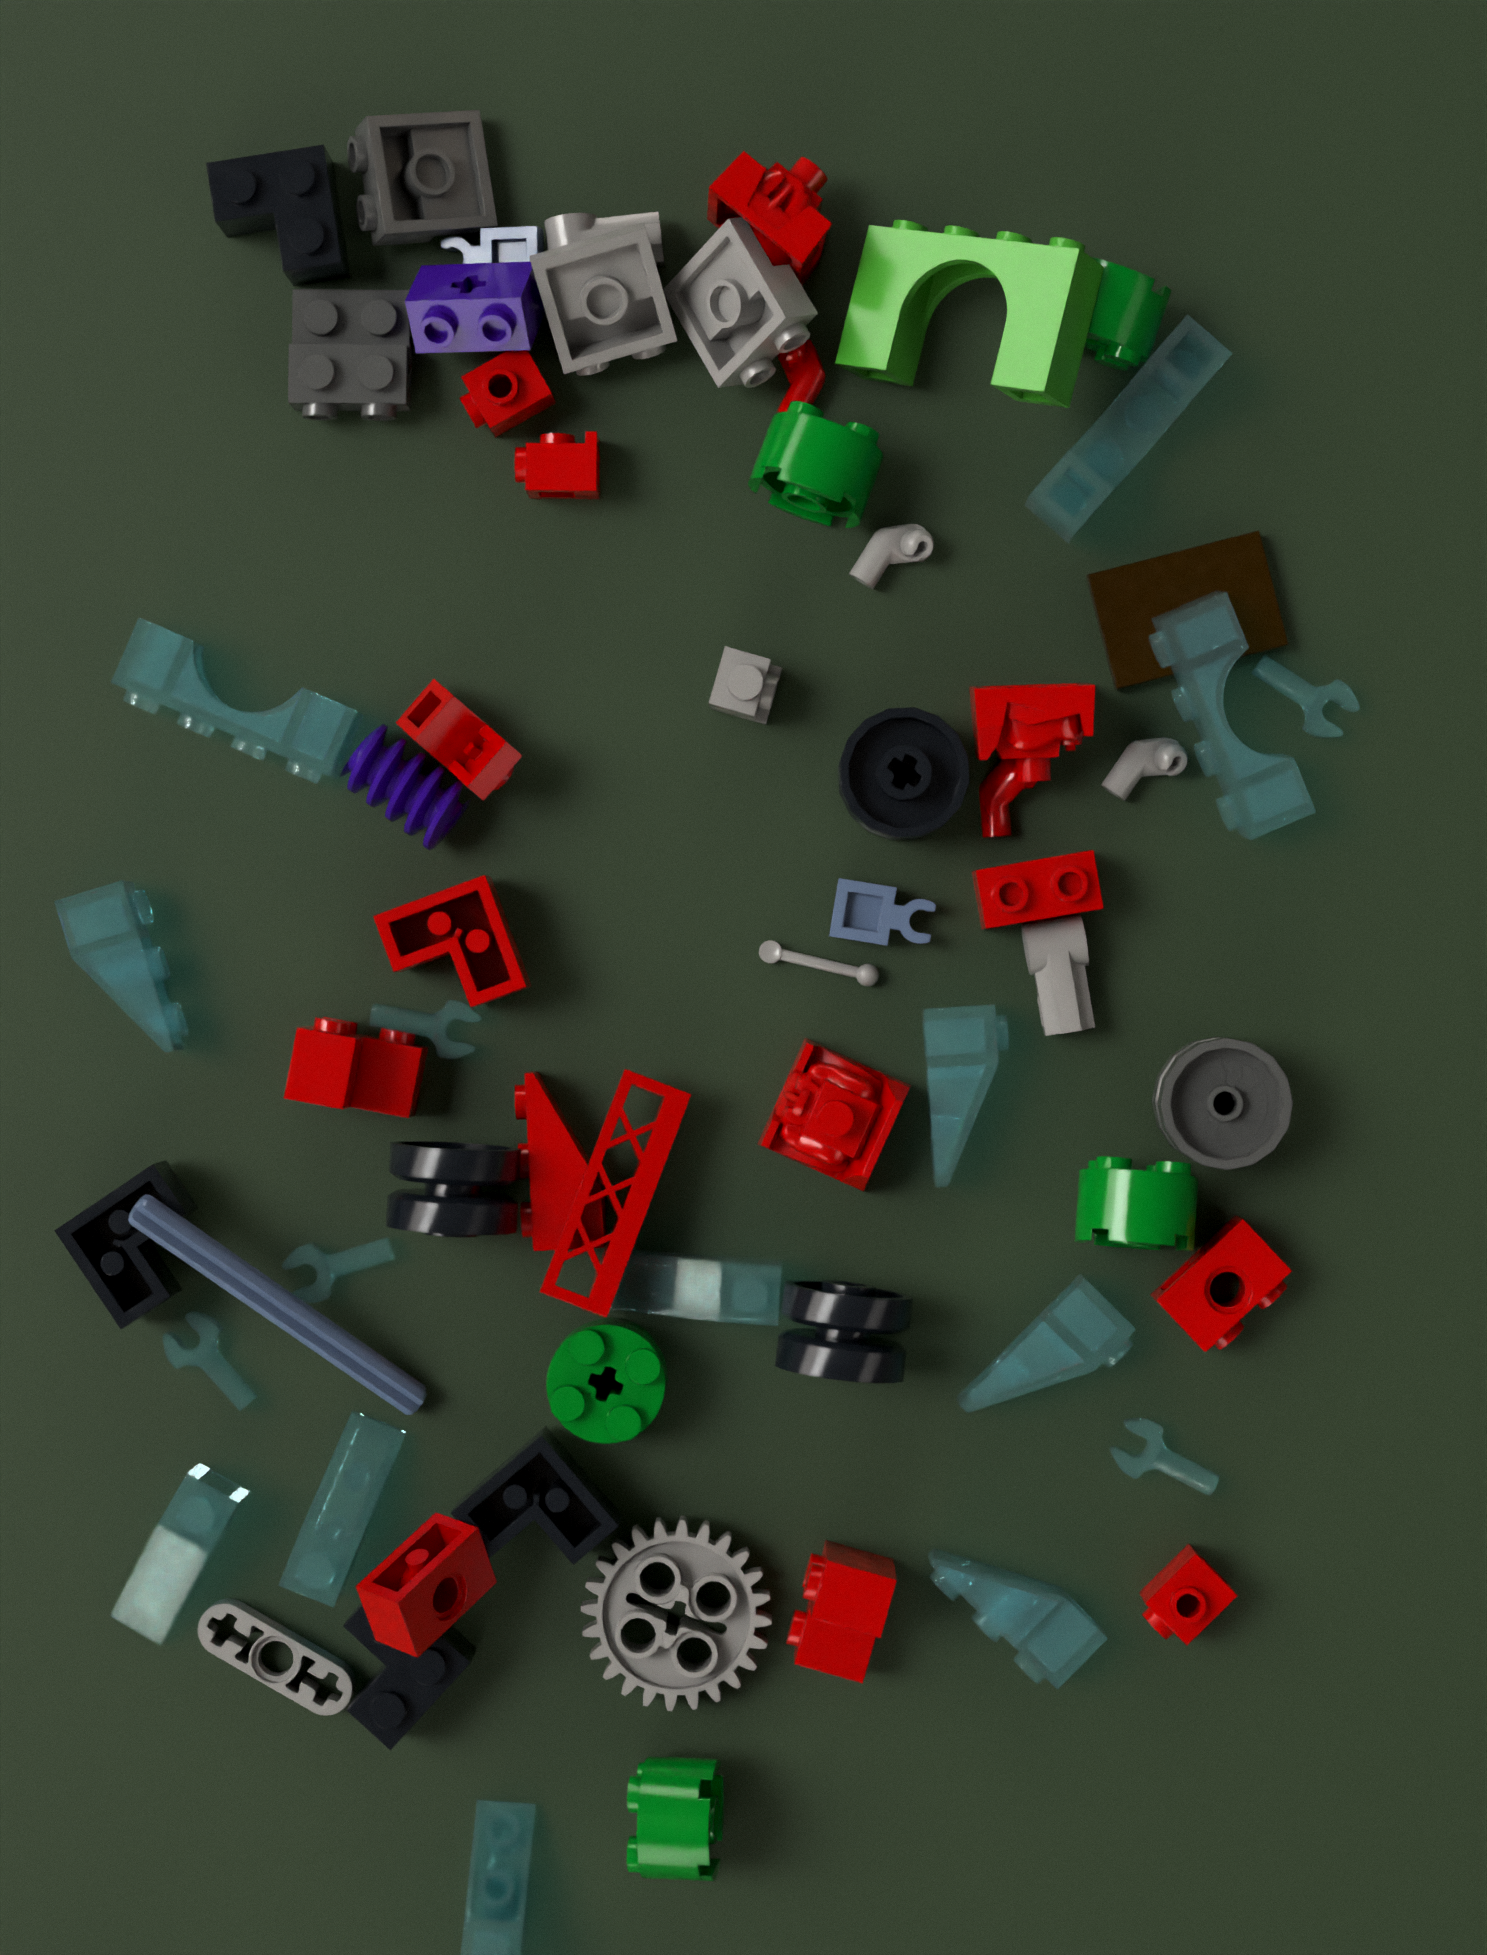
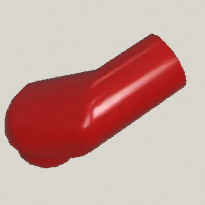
[776,339,826,413]
[979,759,1037,838]

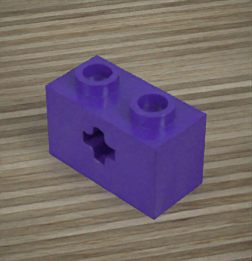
[405,262,545,354]

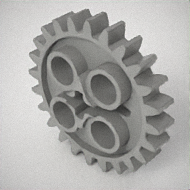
[581,1515,772,1711]

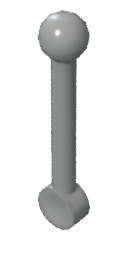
[759,940,879,987]

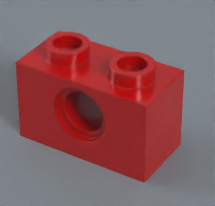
[972,850,1104,930]
[1150,1215,1292,1353]
[355,1512,497,1658]

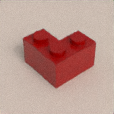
[373,875,531,1007]
[284,1016,428,1118]
[786,1540,897,1684]

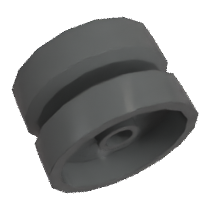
[1152,1036,1293,1170]

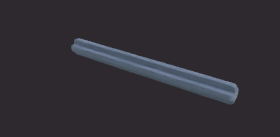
[128,1194,427,1415]

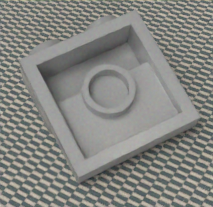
[663,217,818,388]
[529,222,677,376]

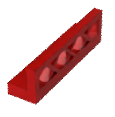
[539,1069,691,1318]

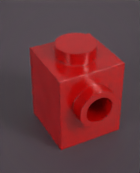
[459,350,556,438]
[1139,1543,1238,1645]

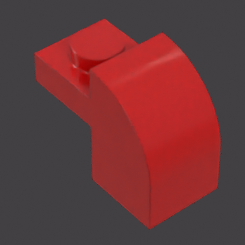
[395,679,522,801]

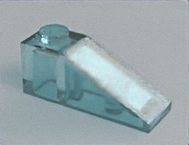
[921,1004,1009,1187]
[610,1251,782,1326]
[956,1274,1136,1413]
[278,1411,407,1608]
[110,1463,250,1645]

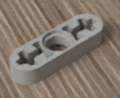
[198,1598,356,1716]

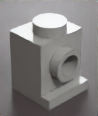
[708,646,782,725]

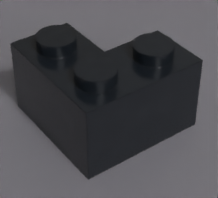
[206,144,351,286]
[54,1160,199,1329]
[451,1426,622,1565]
[343,1603,477,1750]

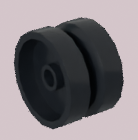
[838,707,970,841]
[386,1141,521,1237]
[775,1280,913,1384]

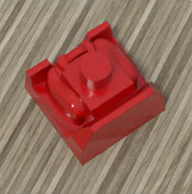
[707,151,832,286]
[969,683,1095,782]
[757,1038,912,1192]

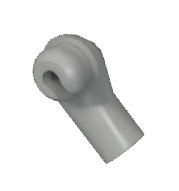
[849,524,934,589]
[1101,737,1188,801]

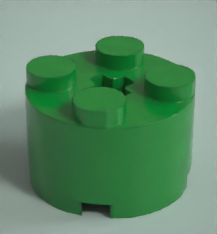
[1085,257,1172,371]
[748,401,884,528]
[1074,1156,1198,1251]
[546,1317,668,1444]
[627,1756,724,1881]

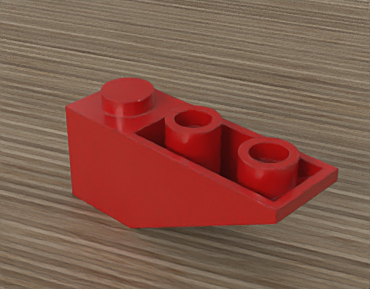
[515,1071,607,1251]

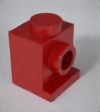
[514,431,600,499]

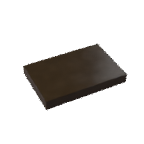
[1086,530,1288,690]

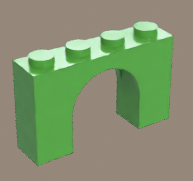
[835,220,1104,408]

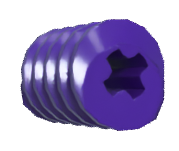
[340,724,471,850]

